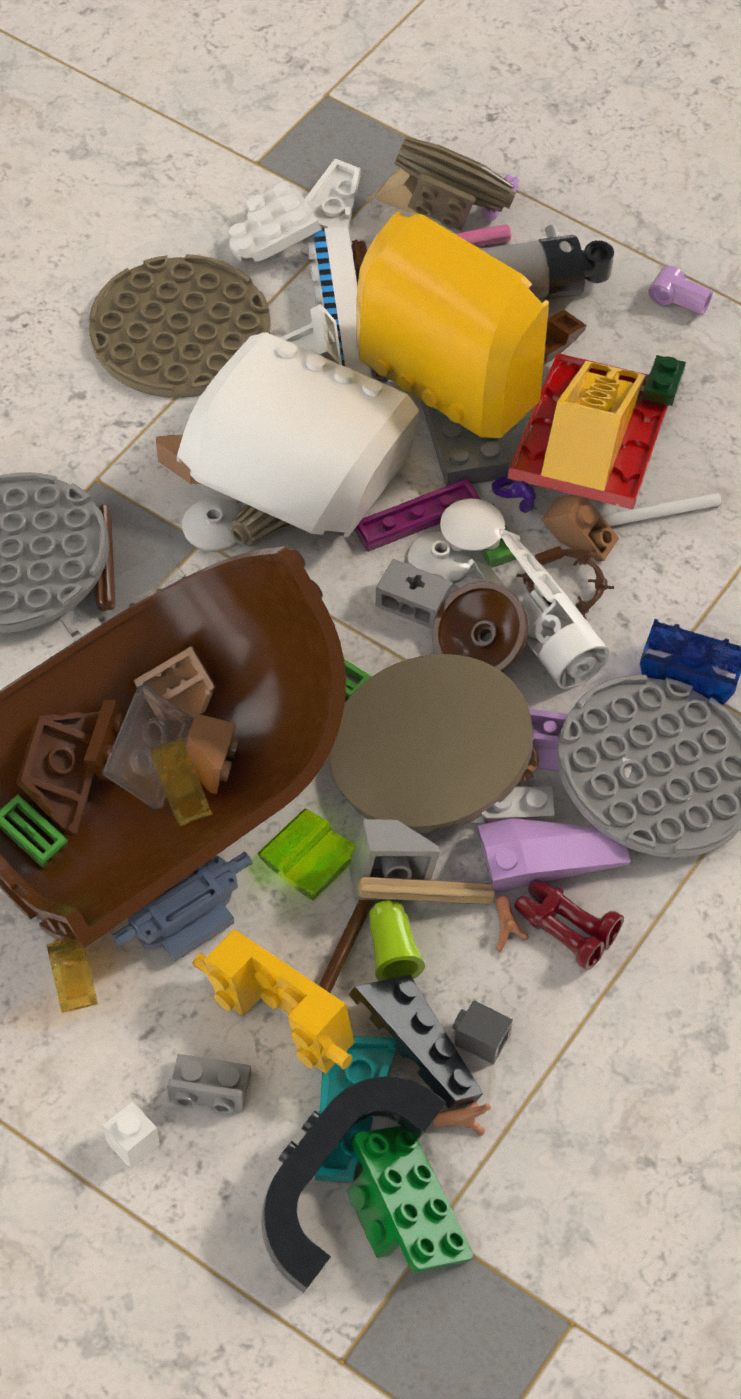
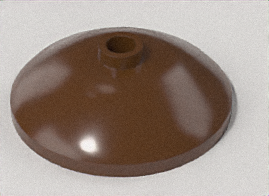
[432,582,528,672]

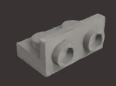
[167,1054,251,1114]

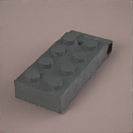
[420,399,509,486]

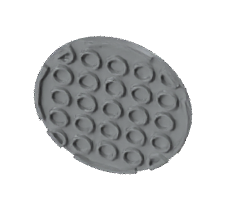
[0,472,109,633]
[557,675,741,858]

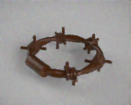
[516,546,614,619]

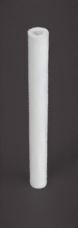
[601,493,721,526]

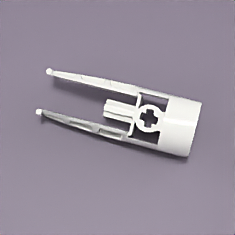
[468,529,609,689]

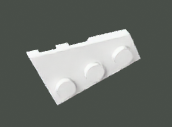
[305,159,360,229]

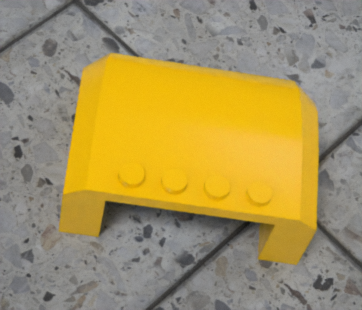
[356,211,549,438]

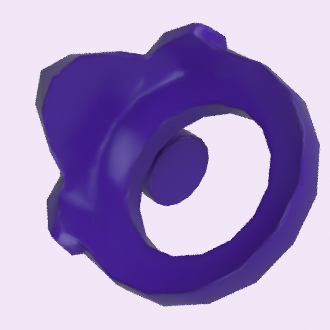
[492,475,536,513]

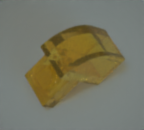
[149,738,212,827]
[46,939,98,1013]

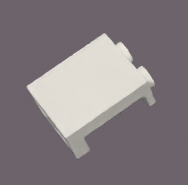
[263,304,342,365]

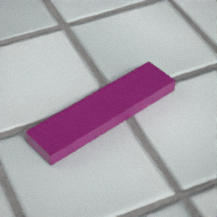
[354,478,481,552]

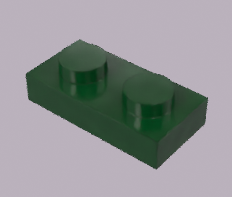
[642,355,686,406]

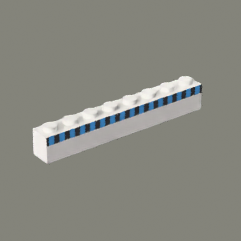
[307,226,372,378]

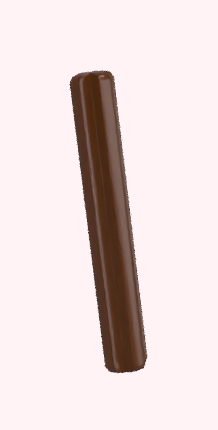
[95,504,116,612]

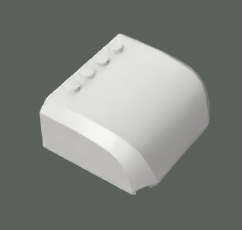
[176,332,419,538]

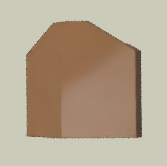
[133,646,216,721]

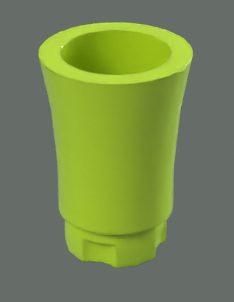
[369,900,425,981]

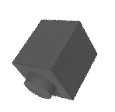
[452,1000,513,1065]

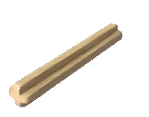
[357,877,495,905]

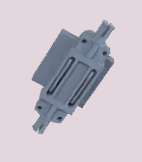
[111,851,252,961]

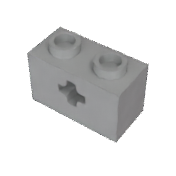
[375,559,452,629]

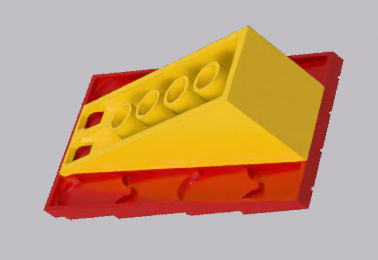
[507,353,669,510]

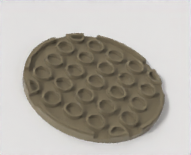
[89,254,271,398]
[329,654,534,833]

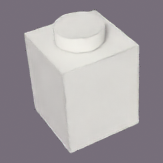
[103,1101,160,1169]

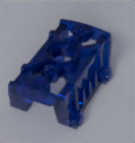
[640,619,741,705]

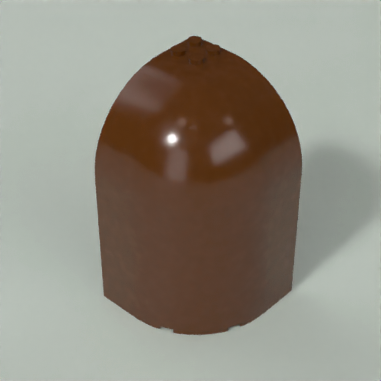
[0,546,346,949]

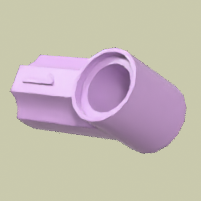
[648,265,713,314]

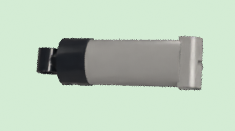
[481,225,614,299]

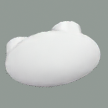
[440,499,505,552]

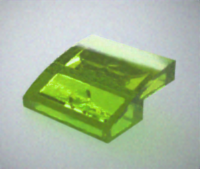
[258,808,355,901]

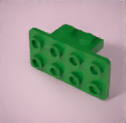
[346,1126,473,1273]

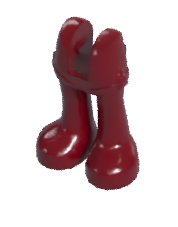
[514,880,624,971]

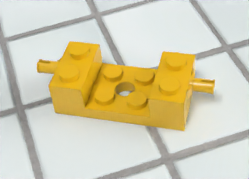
[192,929,355,1074]

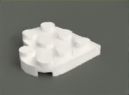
[229,181,322,262]

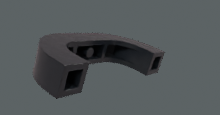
[261,1076,447,1293]

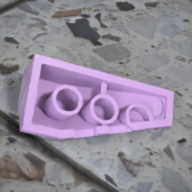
[477,818,631,893]

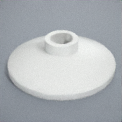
[182,498,241,552]
[408,531,473,584]

